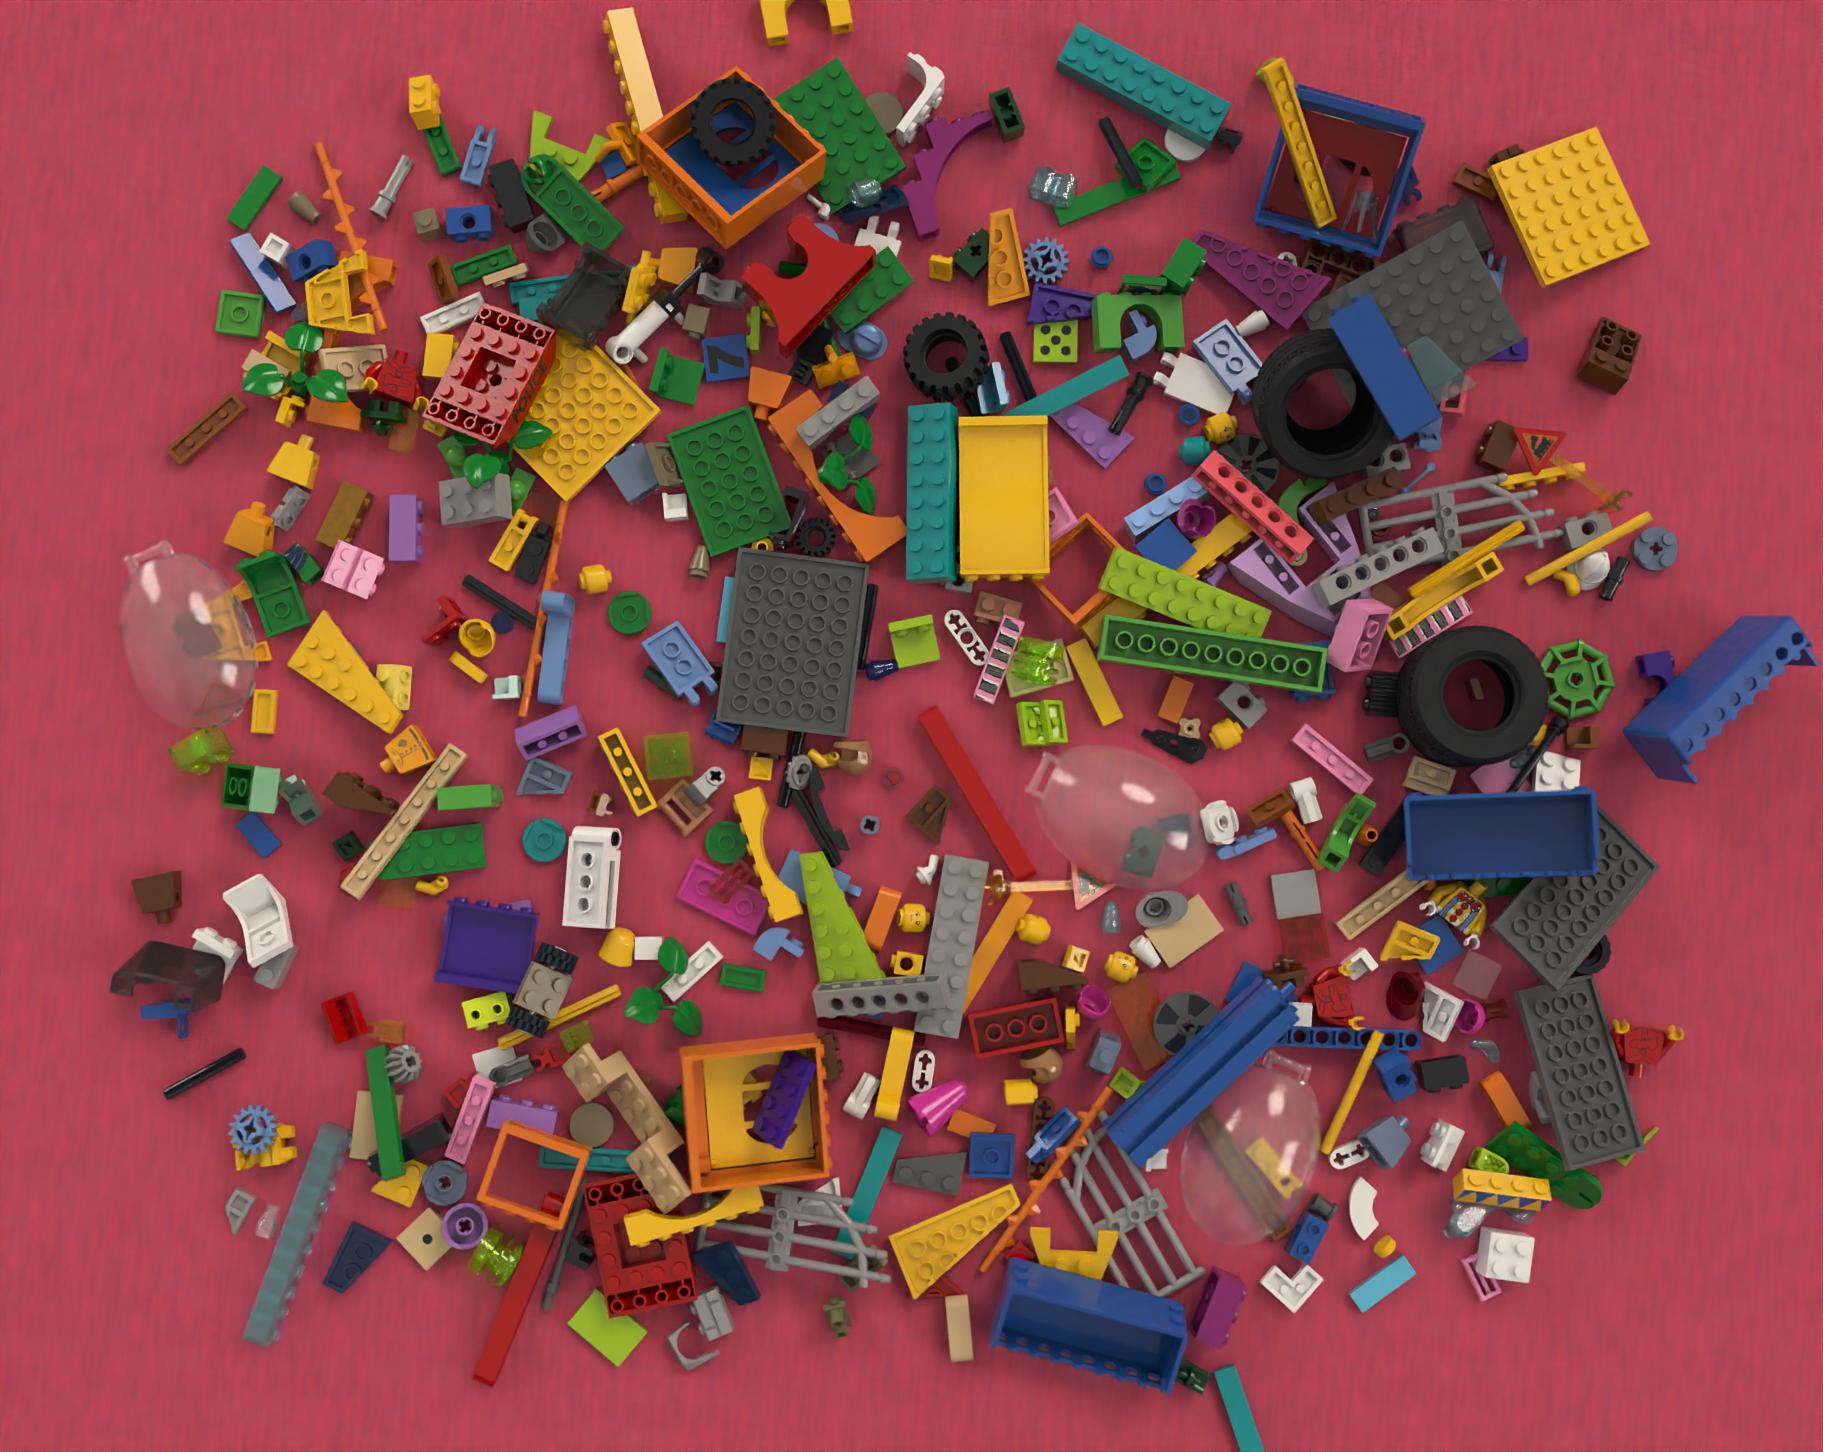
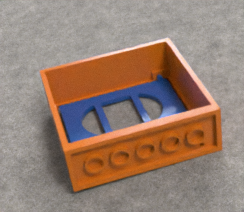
[636,66,827,250]

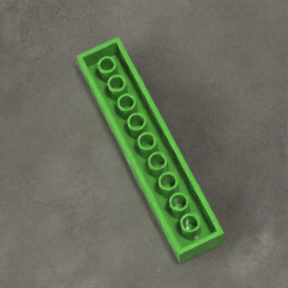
[1096,614,1328,694]

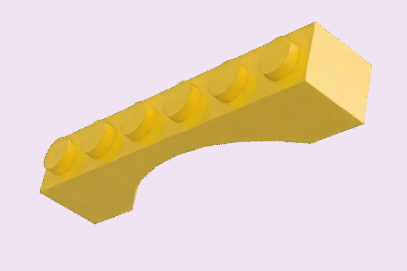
[1383,551,1504,641]
[732,787,804,922]
[624,1186,764,1247]

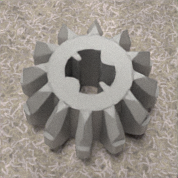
[384,1044,423,1084]

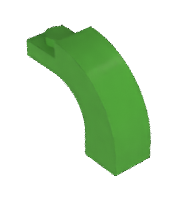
[1276,478,1328,525]
[1317,792,1376,873]

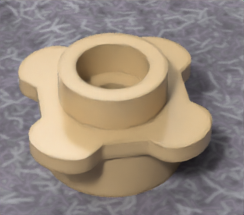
[1178,718,1201,739]

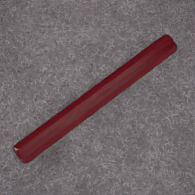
[817,1016,926,1046]

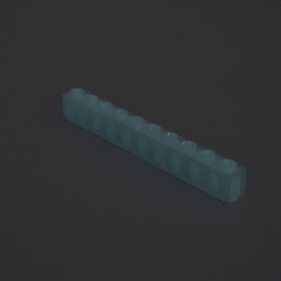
[241,1121,353,1348]

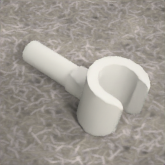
[806,194,832,220]

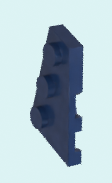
[837,184,909,225]
[322,1221,394,1294]
[690,1240,761,1306]

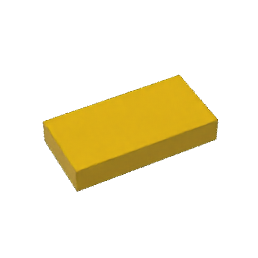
[251,689,278,734]

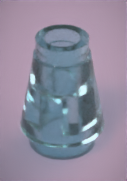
[1100,902,1122,934]

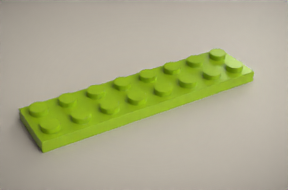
[1098,546,1272,638]

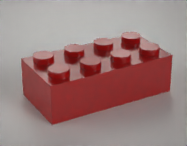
[967,995,1065,1059]

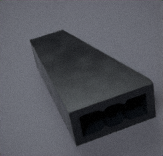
[367,1112,453,1177]

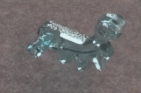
[1443,1197,1537,1239]

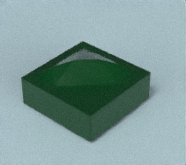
[332,830,364,861]

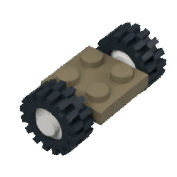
[505,942,579,1039]

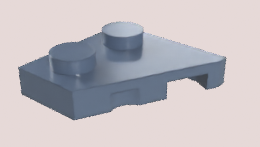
[515,756,574,795]

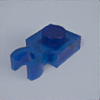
[1393,166,1422,206]

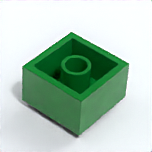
[1160,237,1207,296]

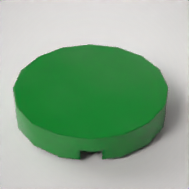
[607,591,652,635]
[705,821,749,864]

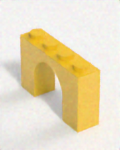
[760,0,853,47]

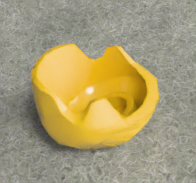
[458,618,496,657]

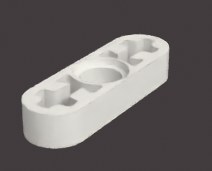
[944,610,989,666]

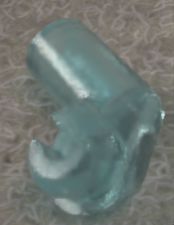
[1470,1038,1501,1063]

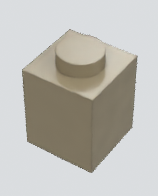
[412,208,445,242]
[682,303,712,340]

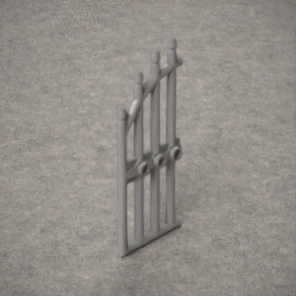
[1358,473,1564,570]
[1059,1102,1206,1298]
[695,1184,891,1288]

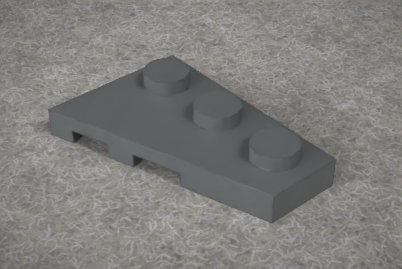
[892,1151,967,1196]

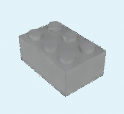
[439,473,513,528]

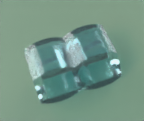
[1028,167,1078,210]

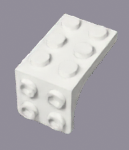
[896,52,945,148]
[1532,751,1581,791]
[223,874,293,968]

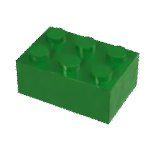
[221,763,282,814]

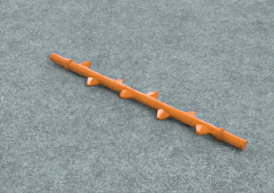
[314,142,388,333]
[518,500,569,717]
[979,1086,1114,1274]

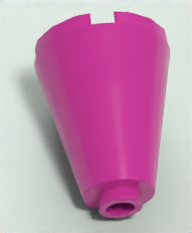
[905,1079,969,1138]

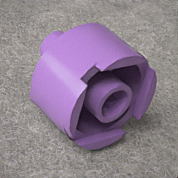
[442,1203,488,1249]

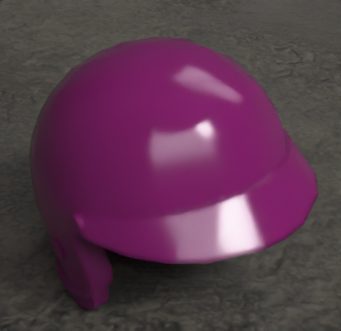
[1176,499,1216,539]

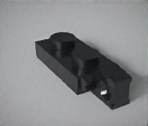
[514,522,552,584]

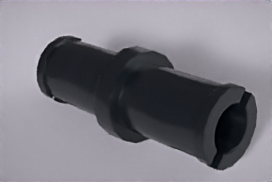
[1598,556,1630,602]

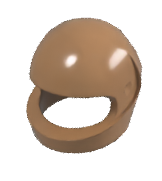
[834,740,873,775]
[1019,1045,1063,1084]

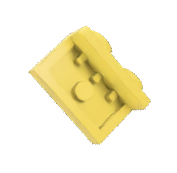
[376,664,412,710]

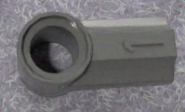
[1362,733,1410,763]
[489,1053,536,1087]

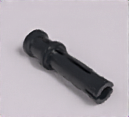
[1108,372,1154,436]

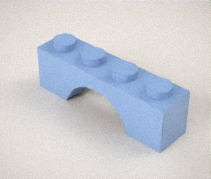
[1123,477,1210,544]

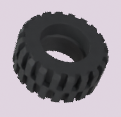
[690,78,776,167]
[903,312,990,402]

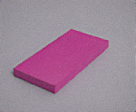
[675,858,770,936]

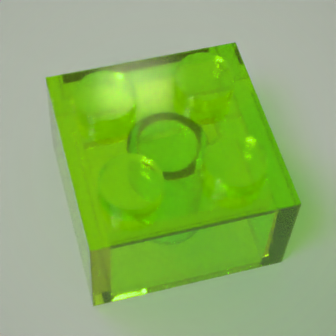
[167,727,235,775]
[643,731,695,781]

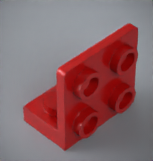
[420,595,468,646]

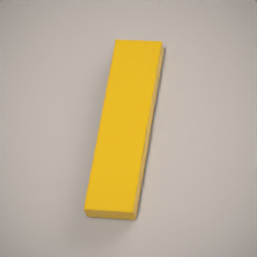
[1065,638,1123,727]

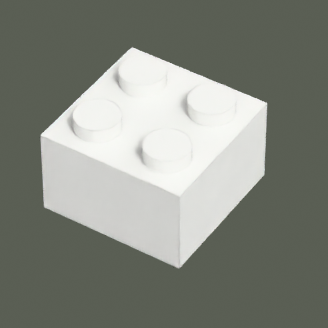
[1475,1226,1535,1283]

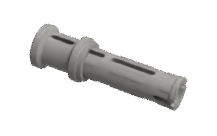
[368,155,414,221]

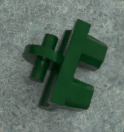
[360,399,407,437]
[1175,1358,1212,1395]

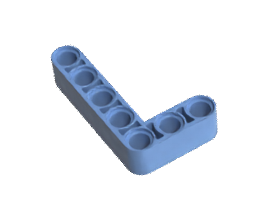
[538,590,575,705]

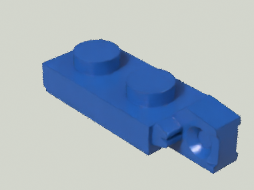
[1026,1106,1081,1164]

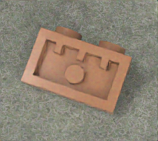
[973,591,1023,628]

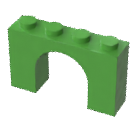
[1091,292,1185,353]

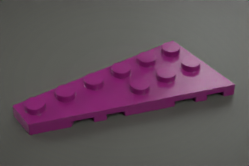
[1192,230,1332,331]

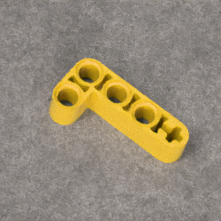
[874,1026,915,1121]

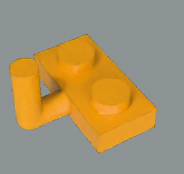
[594,121,638,166]
[812,345,860,389]

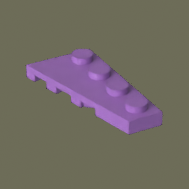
[1048,403,1135,470]

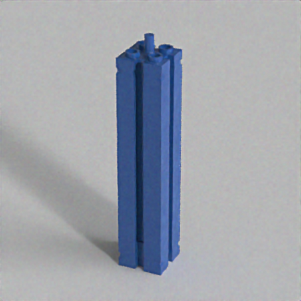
[1103,976,1300,1168]

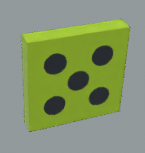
[1033,320,1078,364]

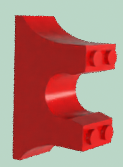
[741,213,876,359]

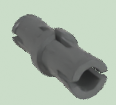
[1223,881,1254,927]

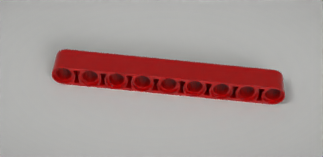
[917,705,1037,885]
[472,1191,566,1388]

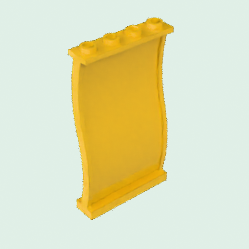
[959,415,1050,582]

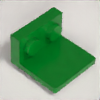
[649,347,705,406]

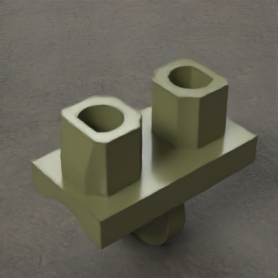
[823,1296,852,1338]

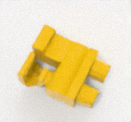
[231,1122,297,1171]

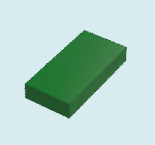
[719,963,767,993]

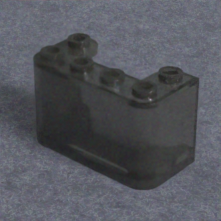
[1386,196,1495,258]
[536,241,631,352]

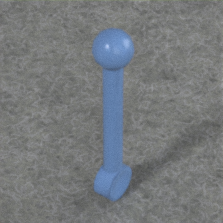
[1400,463,1436,494]

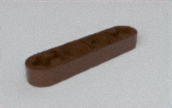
[1026,1096,1054,1181]

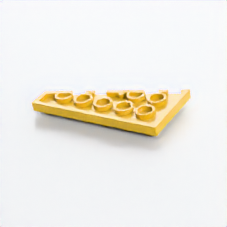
[287,609,404,734]
[888,1183,1021,1300]

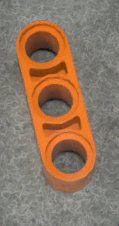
[864,885,902,953]
[1479,1070,1532,1129]

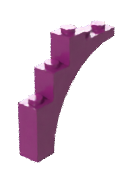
[901,111,992,242]

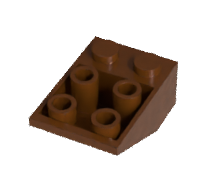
[1575,317,1642,396]
[322,771,400,814]
[1016,958,1089,994]

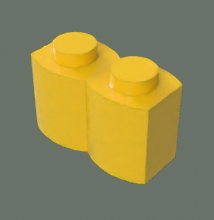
[1003,1078,1038,1105]

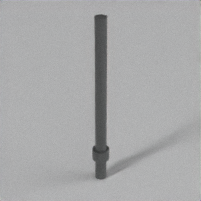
[541,1177,591,1310]

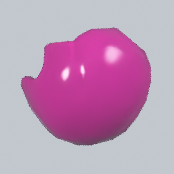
[1075,985,1111,1020]
[1453,998,1486,1034]

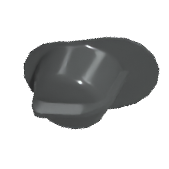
[525,213,569,254]

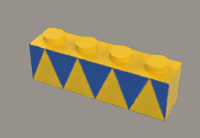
[597,727,658,818]
[1452,1168,1552,1211]

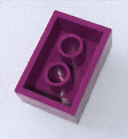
[1189,1266,1247,1350]

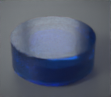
[491,612,514,634]

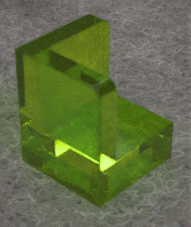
[559,1019,595,1053]

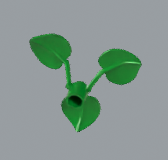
[242,321,348,403]
[818,413,877,515]
[454,421,553,490]
[623,936,702,1037]

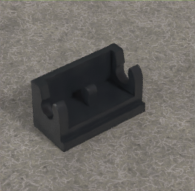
[564,1230,596,1271]

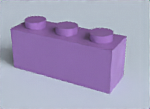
[389,495,425,564]
[514,705,588,761]
[486,1094,561,1135]

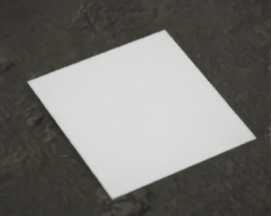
[472,1046,522,1089]

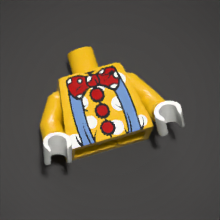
[1419,879,1488,950]

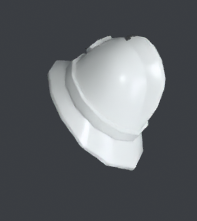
[1567,548,1610,591]

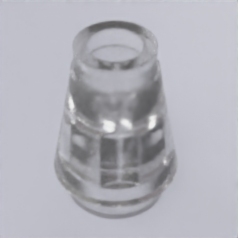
[254,1204,281,1239]

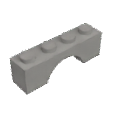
[795,375,880,451]

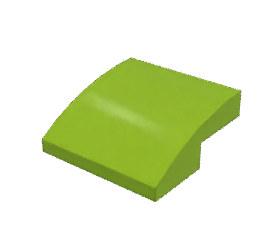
[1016,700,1068,747]

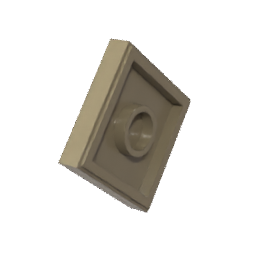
[645,442,684,487]

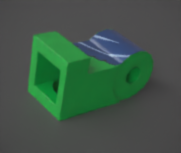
[283,542,325,585]

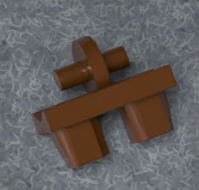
[1262,954,1309,990]

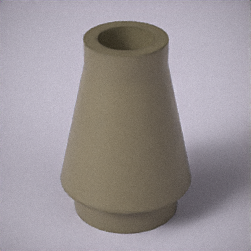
[287,191,321,224]
[688,546,709,580]

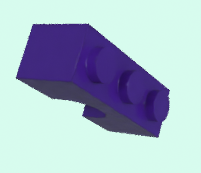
[1635,650,1677,707]

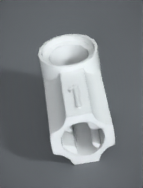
[1289,777,1323,824]
[842,1072,881,1120]

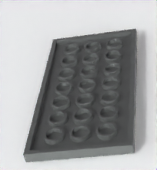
[1489,804,1660,992]
[1514,973,1646,1171]

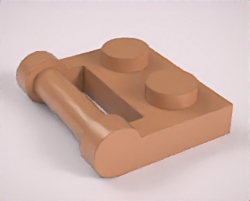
[656,778,714,837]

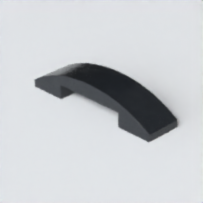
[811,767,850,851]

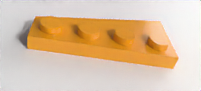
[987,208,1030,306]

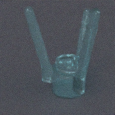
[1340,190,1378,244]

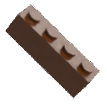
[1309,466,1404,526]

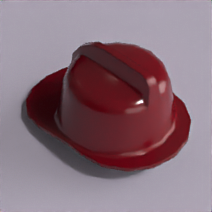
[1386,971,1425,1021]

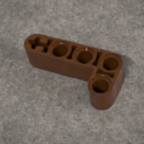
[1300,240,1384,279]

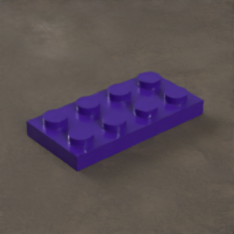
[752,1050,817,1149]

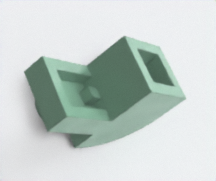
[278,774,323,826]

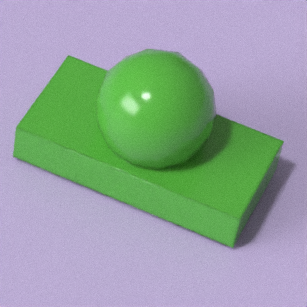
[437,435,469,479]
[510,467,537,515]

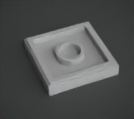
[1269,869,1321,919]

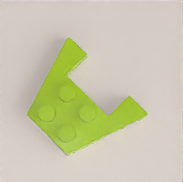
[529,110,612,183]

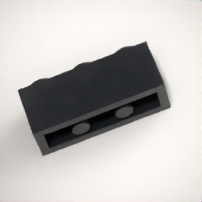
[487,158,536,234]

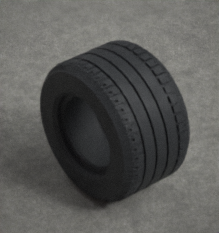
[1252,328,1395,480]
[1396,625,1549,767]

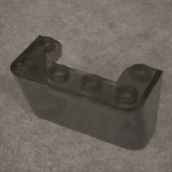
[109,940,225,1012]

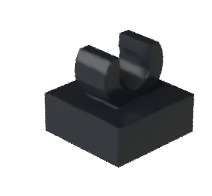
[1219,127,1242,153]
[787,356,815,387]

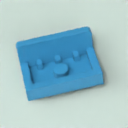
[975,362,1010,415]

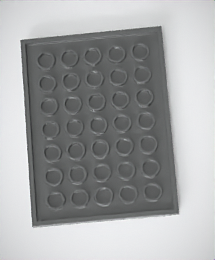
[1302,220,1524,409]
[716,547,870,738]

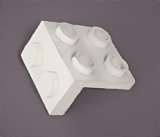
[183,927,244,987]

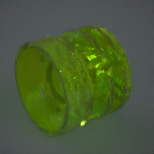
[1011,637,1065,685]
[466,1226,524,1288]

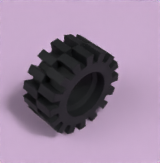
[796,517,836,558]

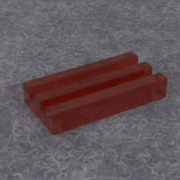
[708,857,755,904]

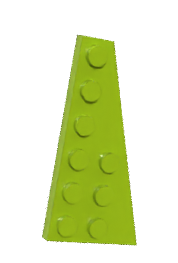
[799,851,886,983]

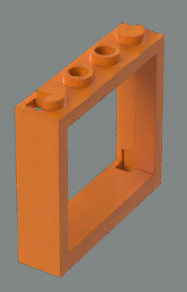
[1024,512,1125,631]
[476,1118,593,1231]

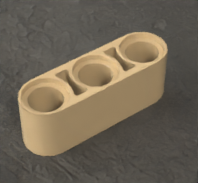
[945,1294,973,1362]

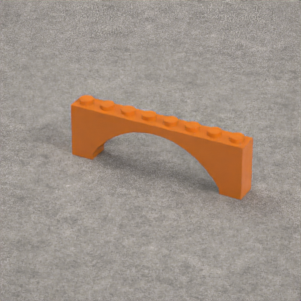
[305,250,399,435]
[767,389,907,564]

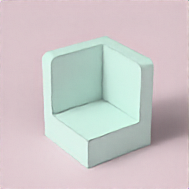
[492,675,522,700]

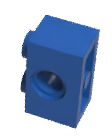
[445,205,495,243]
[286,239,338,285]
[1373,1048,1418,1103]
[1284,1209,1329,1265]

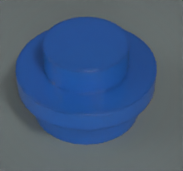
[1091,246,1113,269]
[1178,403,1200,426]
[1144,473,1167,495]

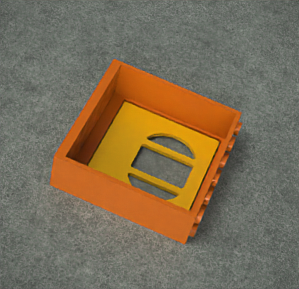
[679,1033,832,1193]

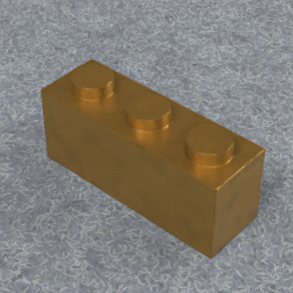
[315,480,373,549]

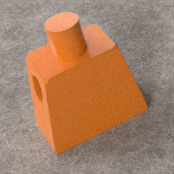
[748,366,793,422]

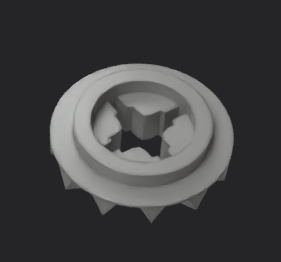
[785,754,813,790]

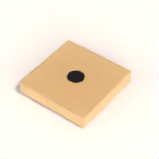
[396,1206,452,1271]

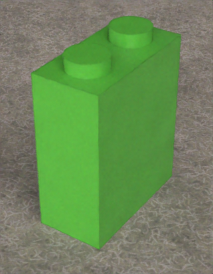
[437,784,504,811]

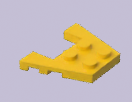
[305,249,375,335]
[1030,1227,1118,1281]

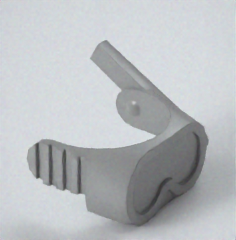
[666,1320,720,1371]

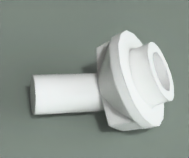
[915,855,939,886]

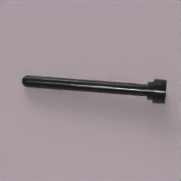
[1506,716,1569,792]

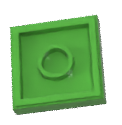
[215,289,266,340]

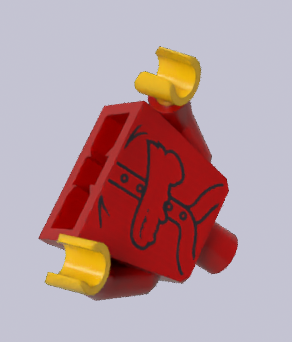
[360,350,429,412]
[1299,960,1365,1031]
[1611,1018,1684,1077]

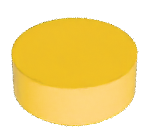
[1373,1235,1396,1258]

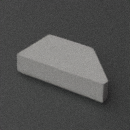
[225,1187,258,1235]

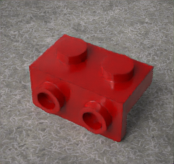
[321,991,368,1044]

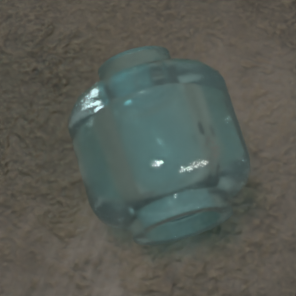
[847,176,882,208]

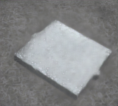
[1452,949,1502,1001]

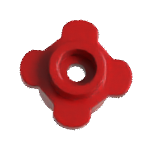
[1371,515,1392,541]

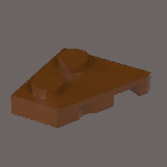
[906,784,952,845]

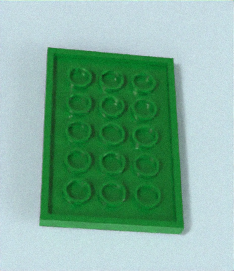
[772,57,907,215]
[666,404,792,558]

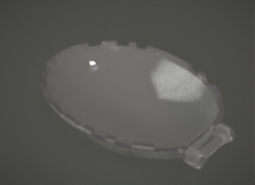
[119,539,258,730]
[1024,745,1210,891]
[1180,1049,1322,1245]

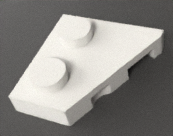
[1422,981,1464,1042]
[797,1177,842,1226]

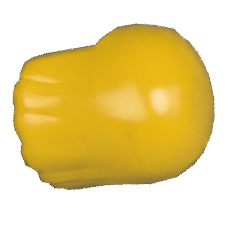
[598,927,635,967]

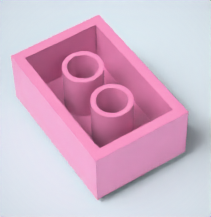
[1326,598,1393,672]

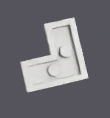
[1260,1263,1324,1313]

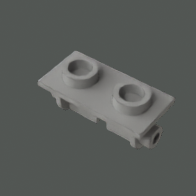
[270,485,312,532]

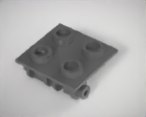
[820,432,881,487]

